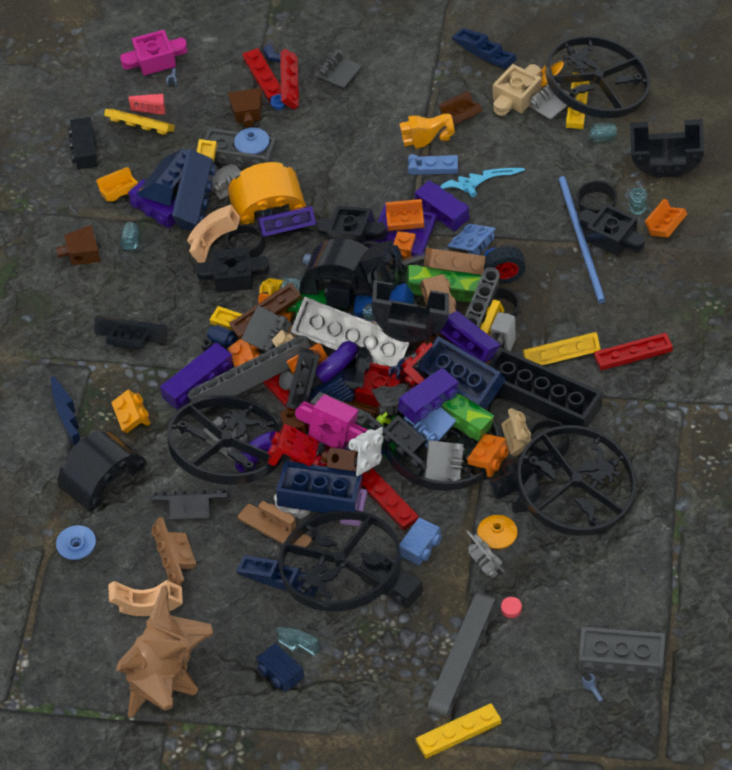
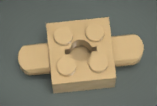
[493,64,542,116]

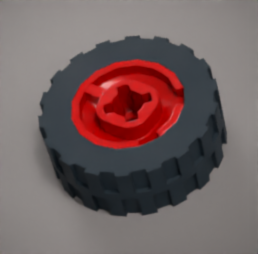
[484,246,526,284]

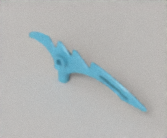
[440,168,525,198]

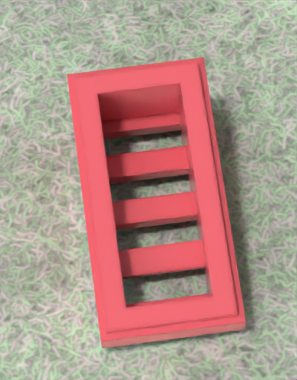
[129,94,165,115]

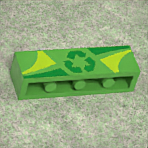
[405,265,482,303]
[441,393,494,442]

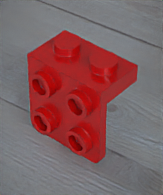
[401,342,433,387]
[267,424,319,466]

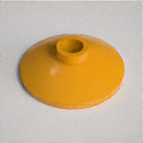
[541,61,564,87]
[477,515,517,550]

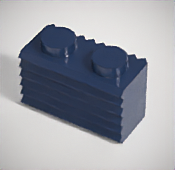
[310,371,356,403]
[257,643,305,692]

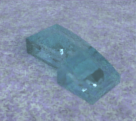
[276,627,320,656]

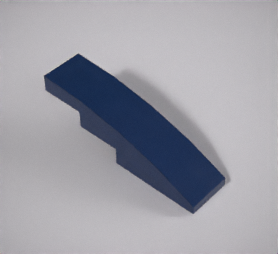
[452,28,517,69]
[51,376,80,446]
[236,555,318,597]

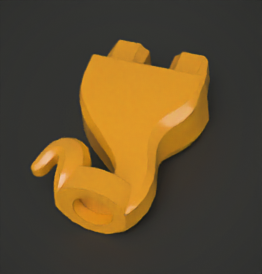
[400,114,455,149]

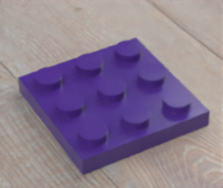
[369,204,437,256]

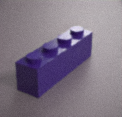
[160,342,234,410]

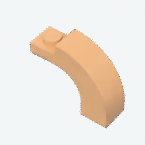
[187,205,240,263]
[109,580,183,616]

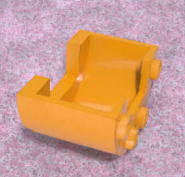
[228,162,306,225]

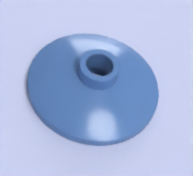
[234,128,269,154]
[56,525,96,560]

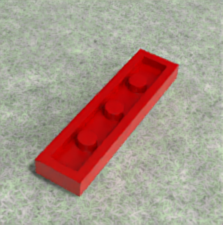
[242,48,281,102]
[280,49,299,110]
[594,333,673,371]

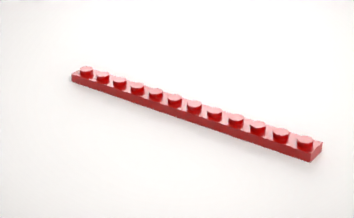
[263,373,419,531]

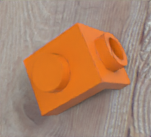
[393,231,416,260]

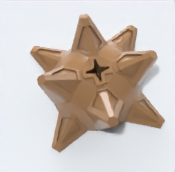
[116,585,213,717]

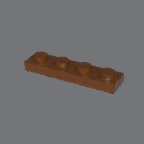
[229,282,303,339]

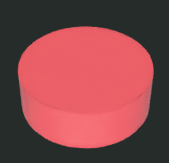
[501,597,522,618]

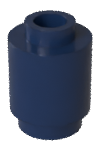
[207,325,236,348]

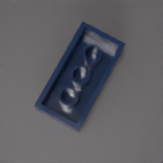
[417,336,506,410]

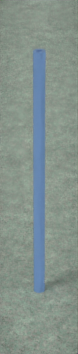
[558,176,605,303]

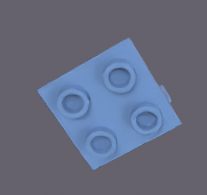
[447,224,496,255]
[404,407,456,448]

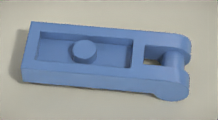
[408,154,458,175]

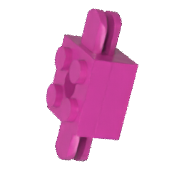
[120,30,187,76]
[295,395,368,449]

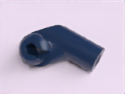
[263,44,281,63]

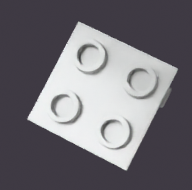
[348,427,383,476]

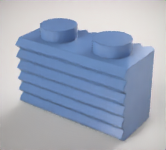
[399,517,442,566]

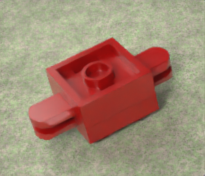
[355,362,414,407]

